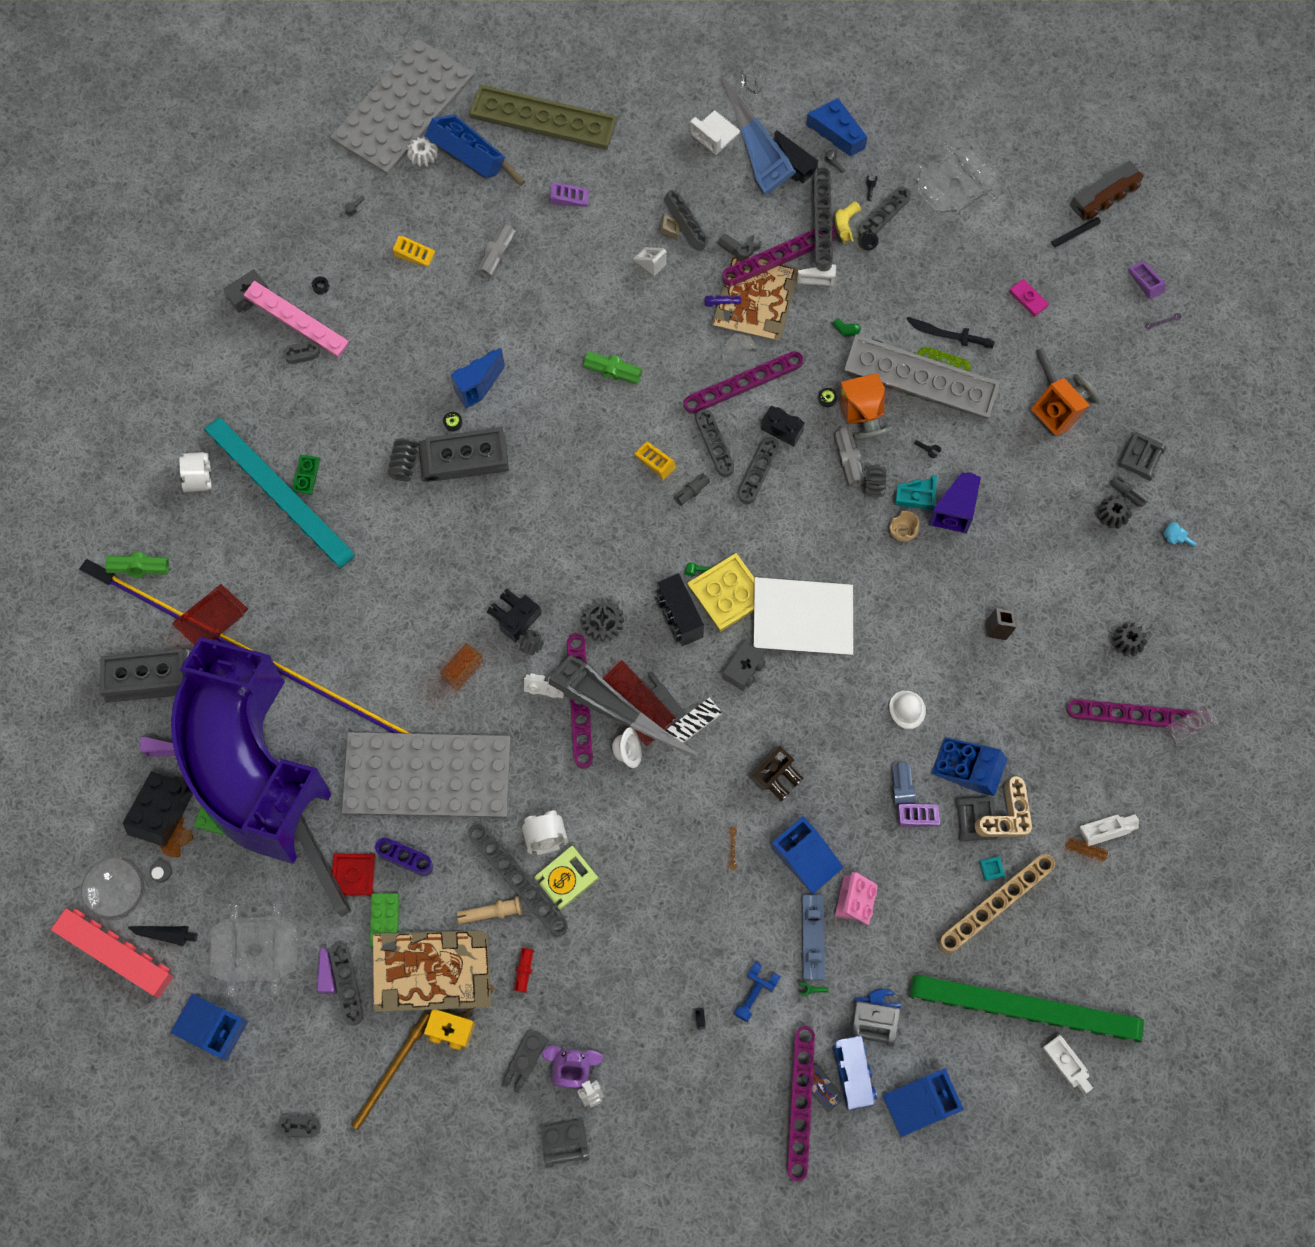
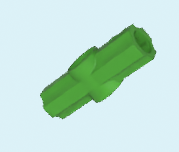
[583,351,642,385]
[105,552,169,578]

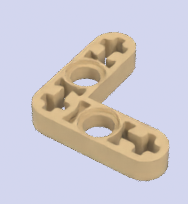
[975,776,1032,837]

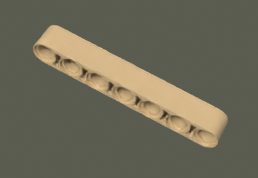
[938,854,1055,954]

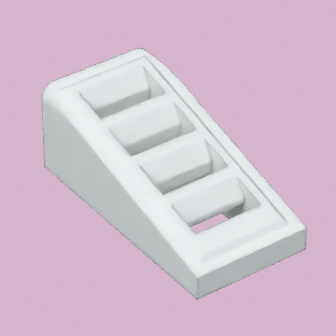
[797,265,836,286]

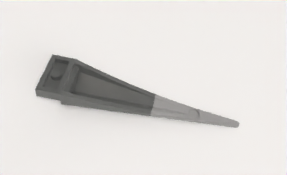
[548,655,697,758]

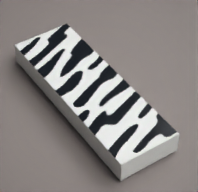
[665,697,722,750]

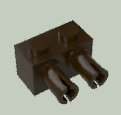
[747,746,804,801]

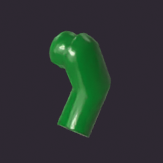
[832,318,861,337]

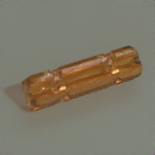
[1066,838,1108,862]

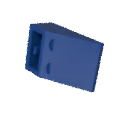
[451,348,505,409]
[931,737,1008,796]
[771,816,844,895]
[170,994,248,1061]
[883,1068,964,1137]

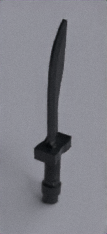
[907,317,995,349]

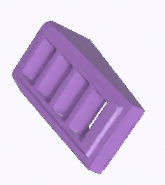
[551,182,589,207]
[1128,261,1166,300]
[140,737,175,757]
[897,804,940,827]
[317,948,337,994]

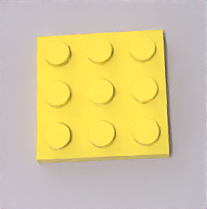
[687,553,755,632]

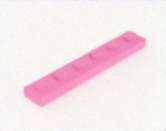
[244,281,349,358]

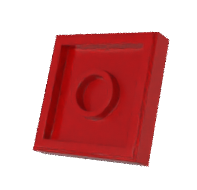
[332,853,376,896]

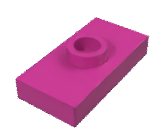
[1009,279,1049,317]

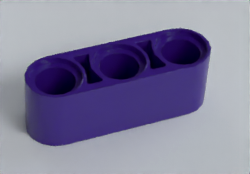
[375,838,434,876]

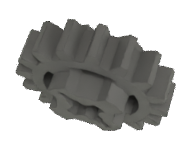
[581,598,624,642]

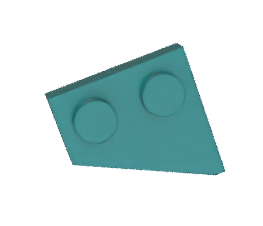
[895,475,937,510]

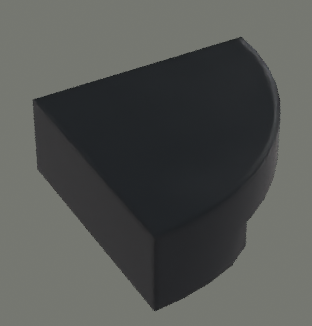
[695,1008,706,1030]

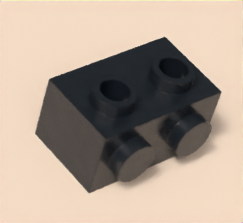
[761,405,805,447]

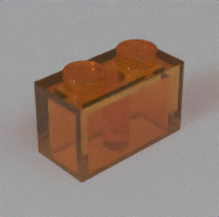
[440,643,484,691]

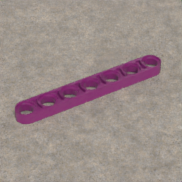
[722,226,836,286]
[684,351,803,414]
[567,634,593,769]
[1067,699,1209,731]
[788,1026,815,1181]

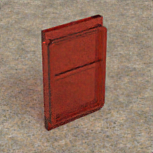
[172,584,248,646]

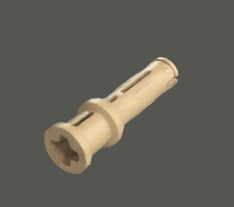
[457,896,522,925]

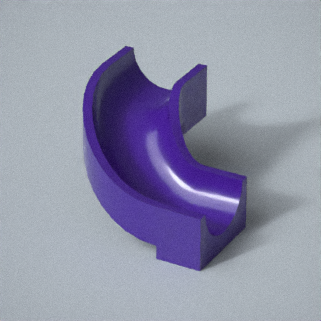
[171,637,332,864]

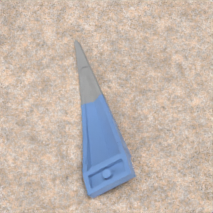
[722,77,796,195]

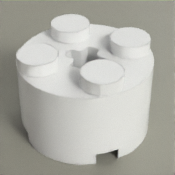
[179,452,212,492]
[522,810,568,855]

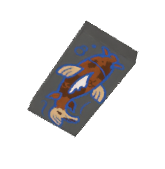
[800,1064,845,1113]

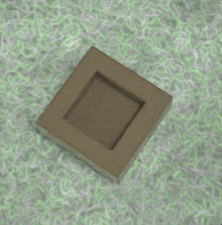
[659,214,680,239]

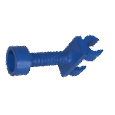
[733,962,781,1022]

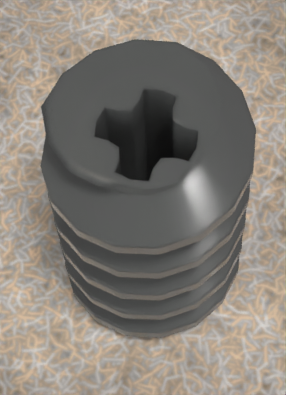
[387,438,418,482]

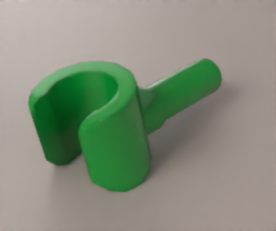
[684,562,712,576]
[799,982,828,997]

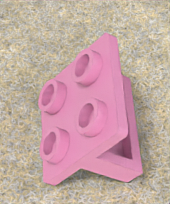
[835,872,877,925]

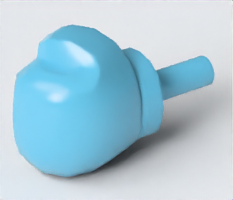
[1163,522,1197,547]

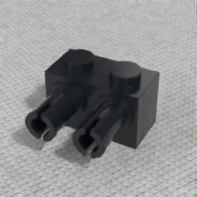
[487,588,541,643]

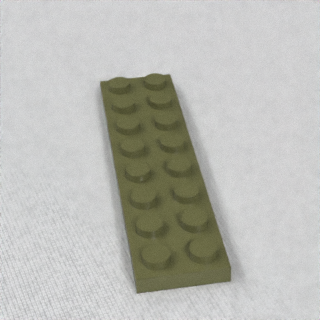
[470,84,617,150]

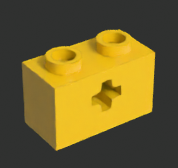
[424,1009,475,1051]

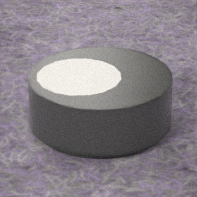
[150,861,172,882]

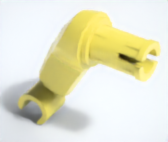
[834,201,861,244]

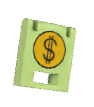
[534,845,599,910]

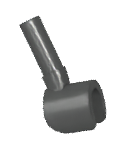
[825,150,846,174]
[345,196,365,217]

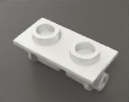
[524,673,564,698]

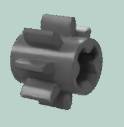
[518,630,544,655]

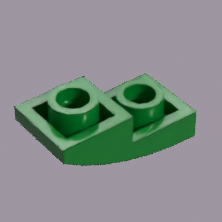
[292,455,320,495]

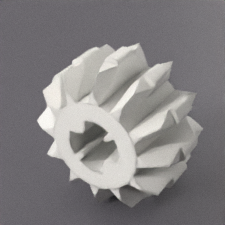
[407,136,438,167]

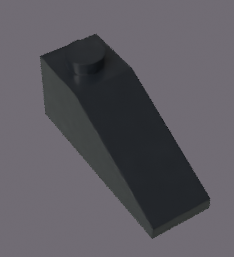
[774,130,819,184]

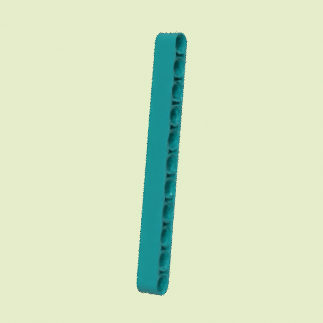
[204,416,355,569]

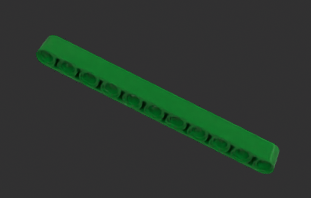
[909,975,1144,1042]

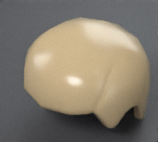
[889,511,920,542]

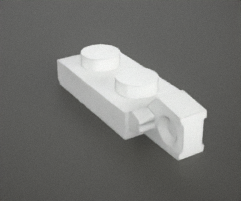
[1079,815,1139,846]
[1042,1035,1093,1095]
[577,1080,604,1107]

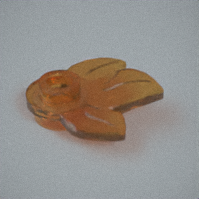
[156,817,194,858]

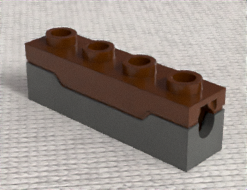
[1070,160,1144,221]

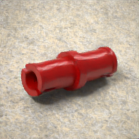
[513,948,534,993]

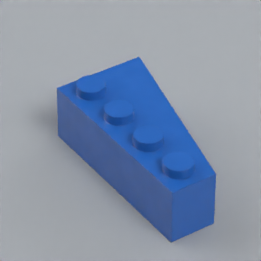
[424,114,505,177]

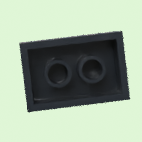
[655,573,704,646]
[122,771,193,847]

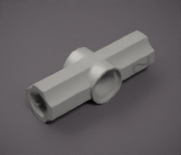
[477,224,516,278]
[835,428,865,487]

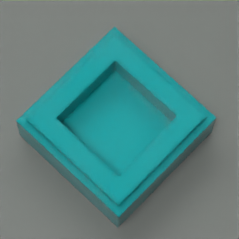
[979,856,1005,882]

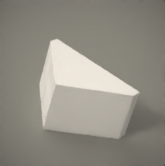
[633,247,666,276]

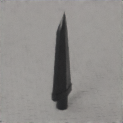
[128,926,198,946]

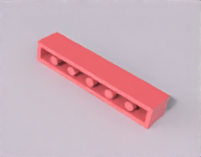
[51,908,174,998]

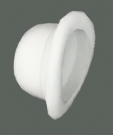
[889,691,926,729]
[612,727,642,768]

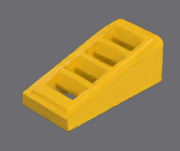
[393,235,435,267]
[634,441,676,480]

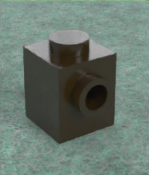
[986,608,1016,640]

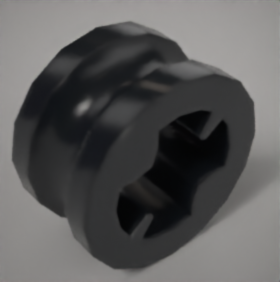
[312,276,329,295]

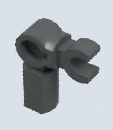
[718,233,762,262]

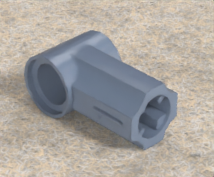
[892,763,916,805]

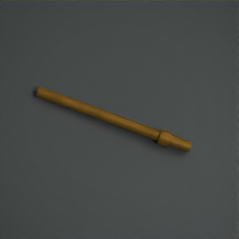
[351,1013,430,1130]

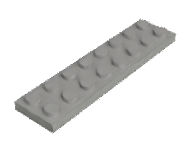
[843,334,1000,419]

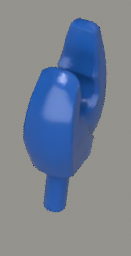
[854,989,902,1008]

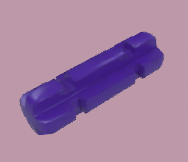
[705,296,741,307]

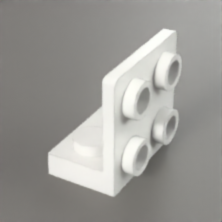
[690,111,740,155]

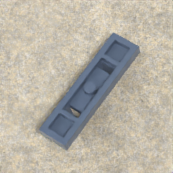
[802,895,825,981]

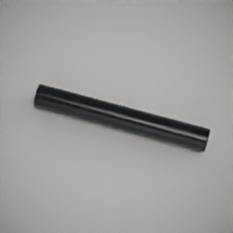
[1051,217,1101,248]

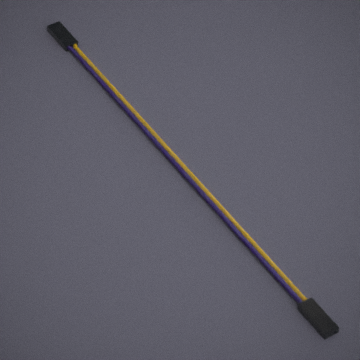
[79,559,411,734]

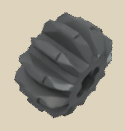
[866,464,887,498]
[1098,495,1132,529]
[1112,622,1148,657]

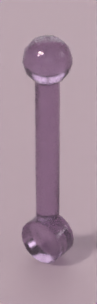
[1145,313,1181,330]

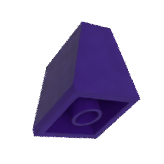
[929,472,981,533]

